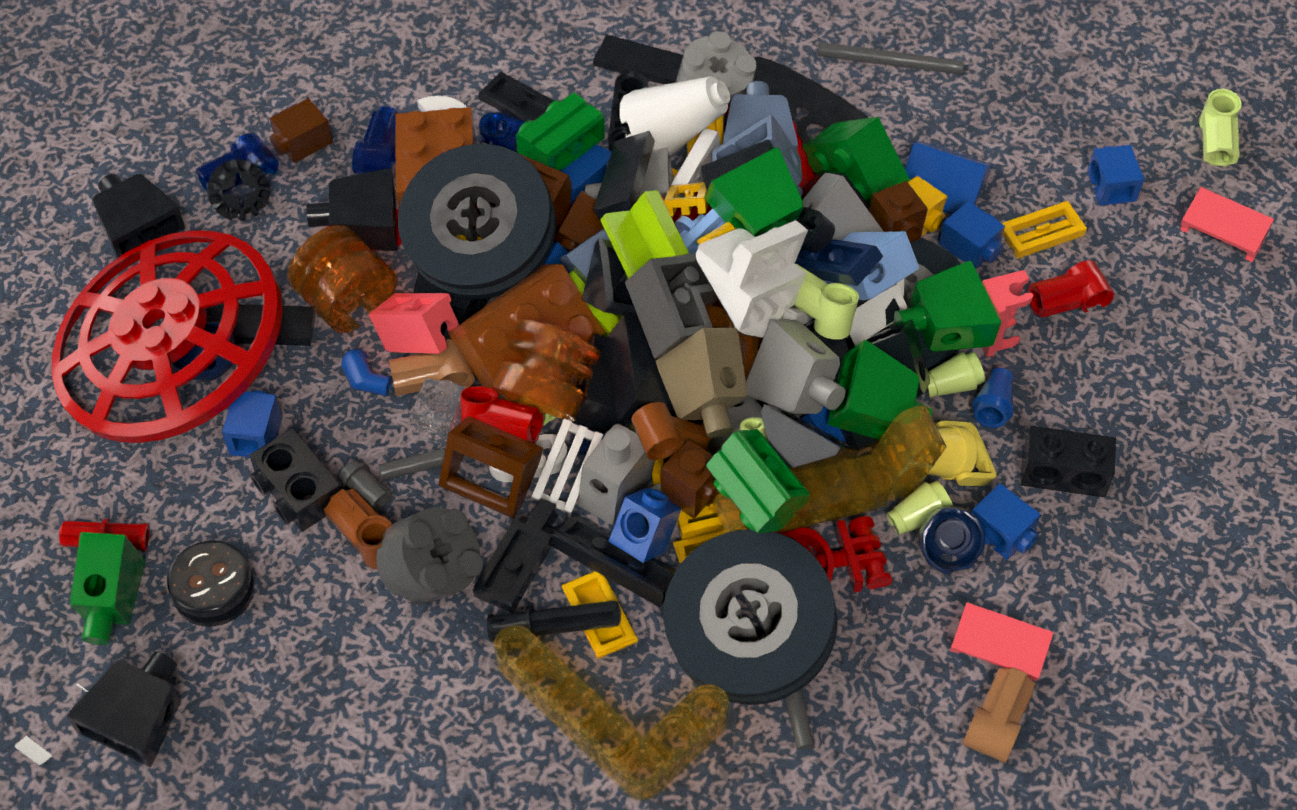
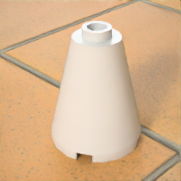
[620,76,730,156]

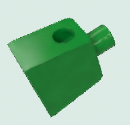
[704,147,804,237]
[894,261,1002,352]
[827,340,933,441]
[70,532,146,645]

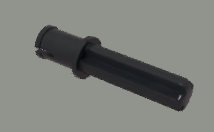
[487,601,621,643]

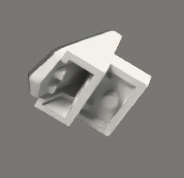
[696,220,808,338]

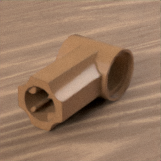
[389,339,475,396]
[962,667,1036,764]

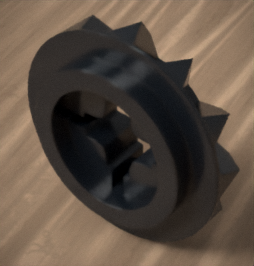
[207,159,270,221]

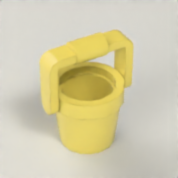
[906,421,996,486]

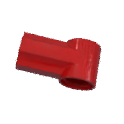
[1027,260,1115,318]
[460,386,544,444]

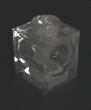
[409,378,466,446]

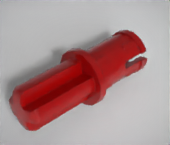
[59,518,150,551]

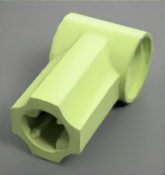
[1199,89,1242,166]
[794,264,859,339]

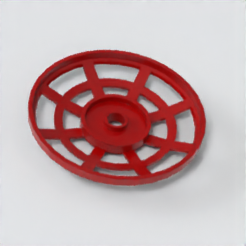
[51,230,283,443]

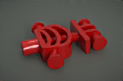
[774,516,893,592]

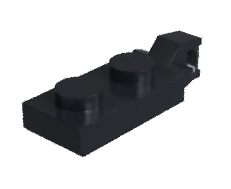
[473,498,558,613]

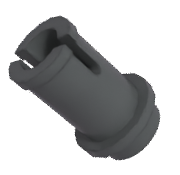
[339,461,393,512]

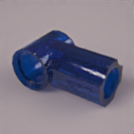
[352,106,399,174]
[195,133,279,193]

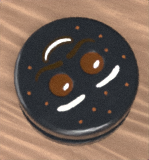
[167,540,255,627]

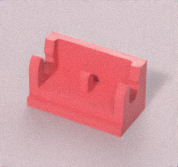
[1180,187,1274,262]
[982,270,1033,357]
[368,293,459,354]
[950,602,1054,681]

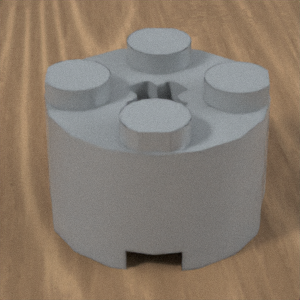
[676,31,756,105]

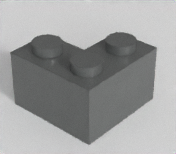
[625,253,719,359]

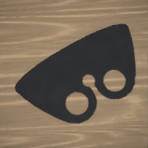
[752,57,869,143]

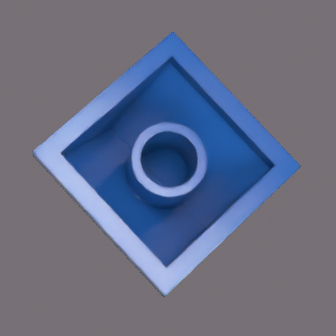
[905,141,993,214]

